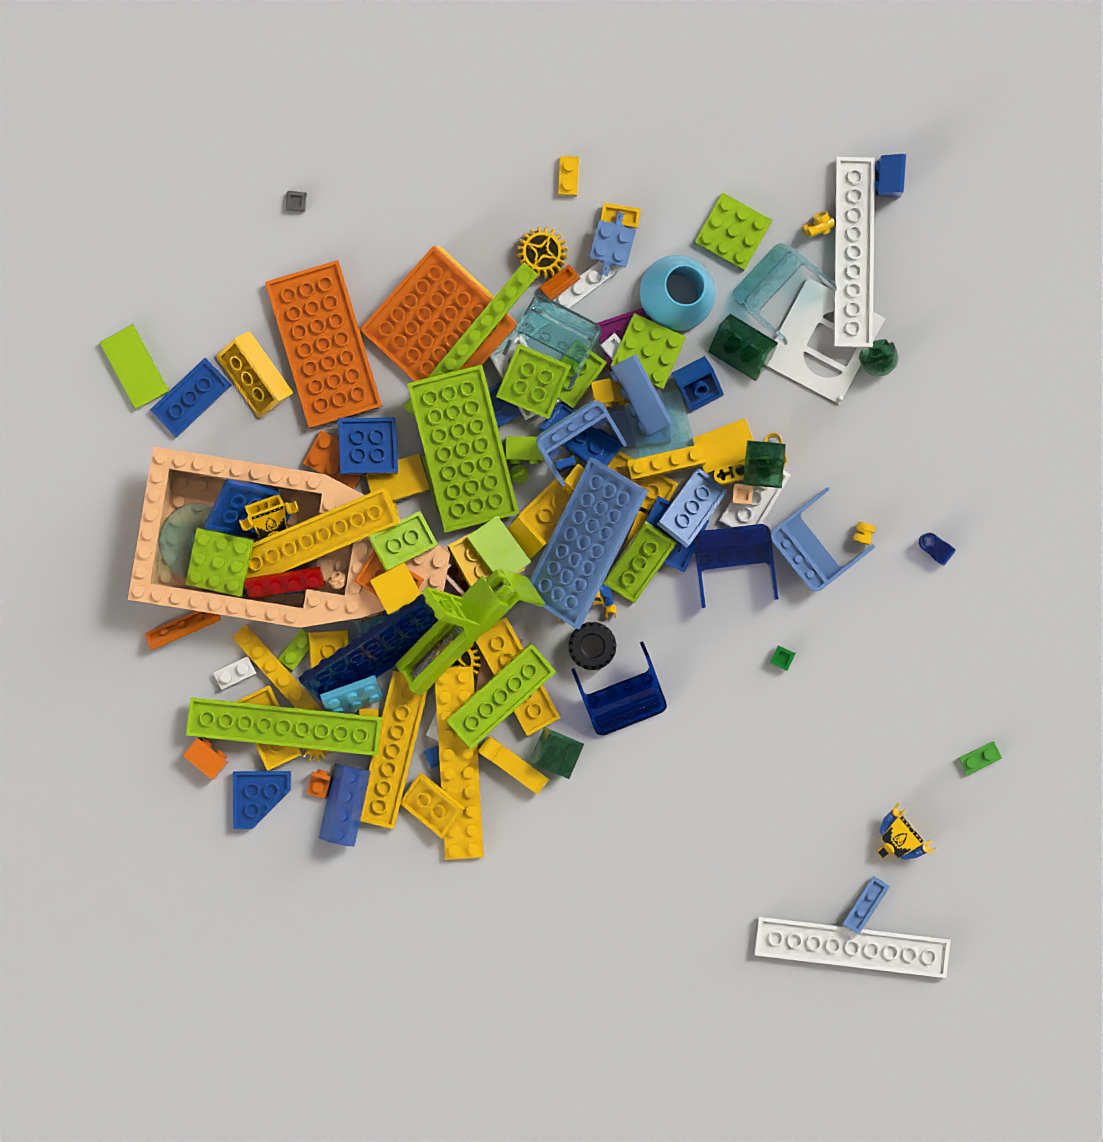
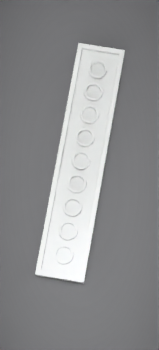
[834,157,875,348]
[754,916,951,978]

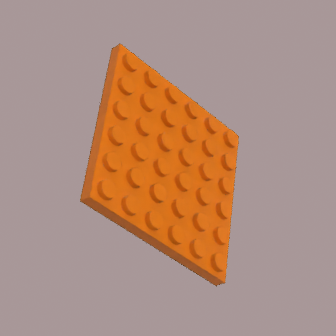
[360,245,519,381]

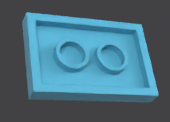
[320,675,384,713]

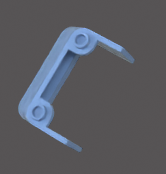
[536,400,627,487]

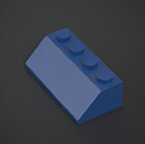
[319,763,371,847]

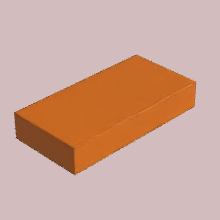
[539,264,581,302]

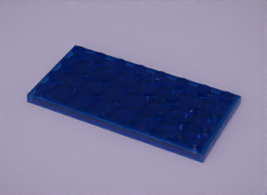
[298,594,456,701]

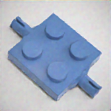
[589,212,636,277]

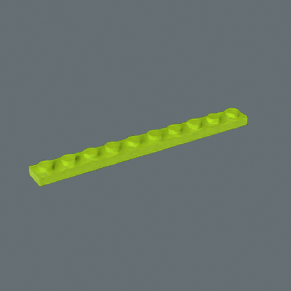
[403,262,539,418]

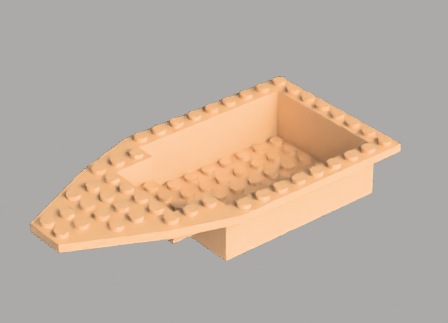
[128,446,450,628]

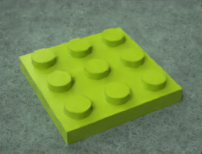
[695,192,772,271]
[611,313,686,390]
[496,343,572,419]
[186,527,254,597]

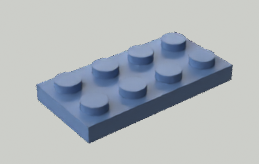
[657,467,728,548]

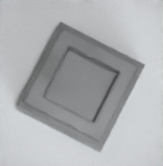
[286,191,307,212]

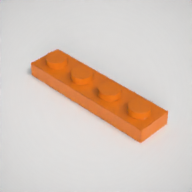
[145,611,222,650]

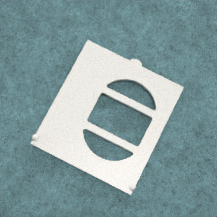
[762,277,886,405]

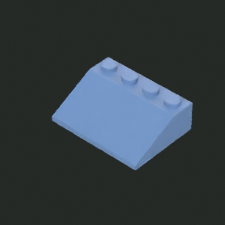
[610,354,673,435]

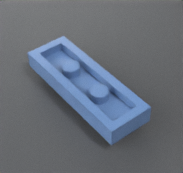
[843,876,890,935]

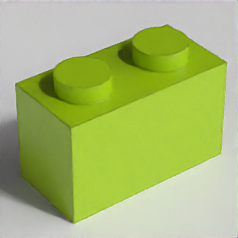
[506,436,544,465]

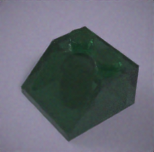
[743,440,786,488]

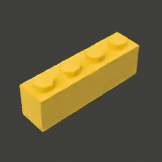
[626,444,707,482]

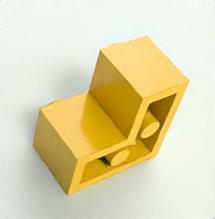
[591,378,630,409]

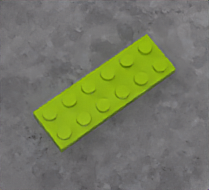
[445,643,556,749]

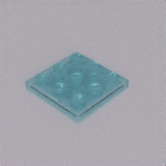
[624,389,695,458]

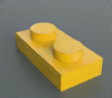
[558,156,579,196]
[601,203,641,229]

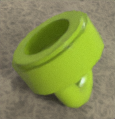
[510,464,529,484]

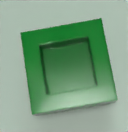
[770,645,796,671]

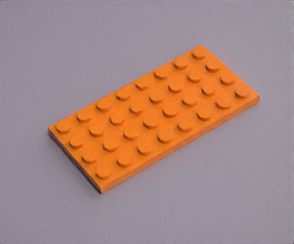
[265,260,383,429]

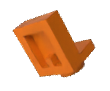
[307,769,332,799]

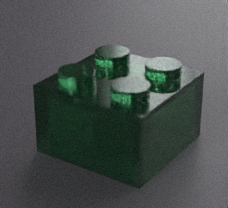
[529,726,584,779]

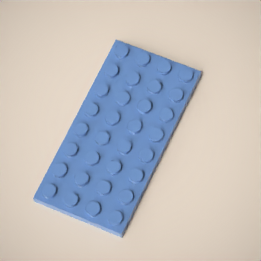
[530,457,648,629]

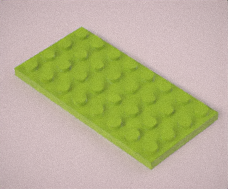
[407,364,519,533]

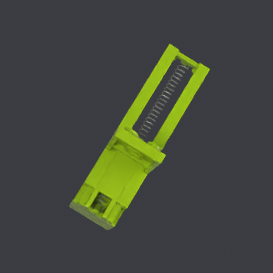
[395,569,545,695]

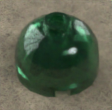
[859,339,899,377]

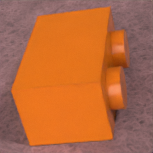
[183,737,229,780]

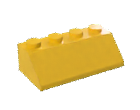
[215,331,293,419]

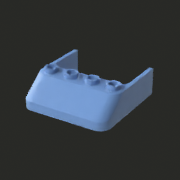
[771,487,875,591]

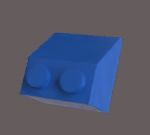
[875,154,906,198]
[671,356,724,413]

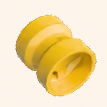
[852,521,876,545]

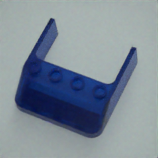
[694,524,779,609]
[571,641,667,736]

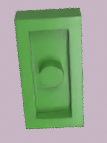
[959,741,1002,775]

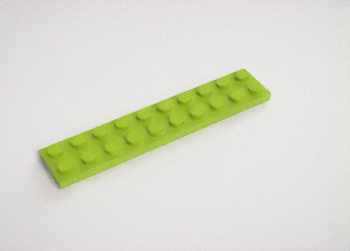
[186,697,382,756]

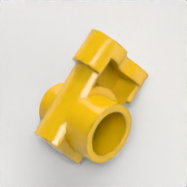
[802,212,835,238]

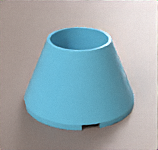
[639,255,715,331]

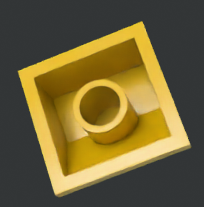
[507,515,547,560]

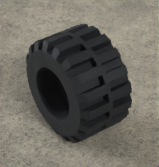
[568,622,617,670]

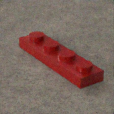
[245,566,325,599]

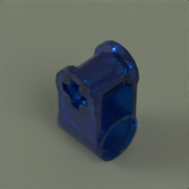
[918,533,956,566]

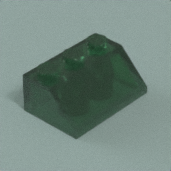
[708,314,778,381]

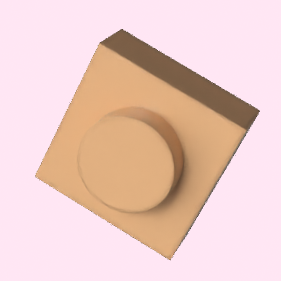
[732,484,753,505]

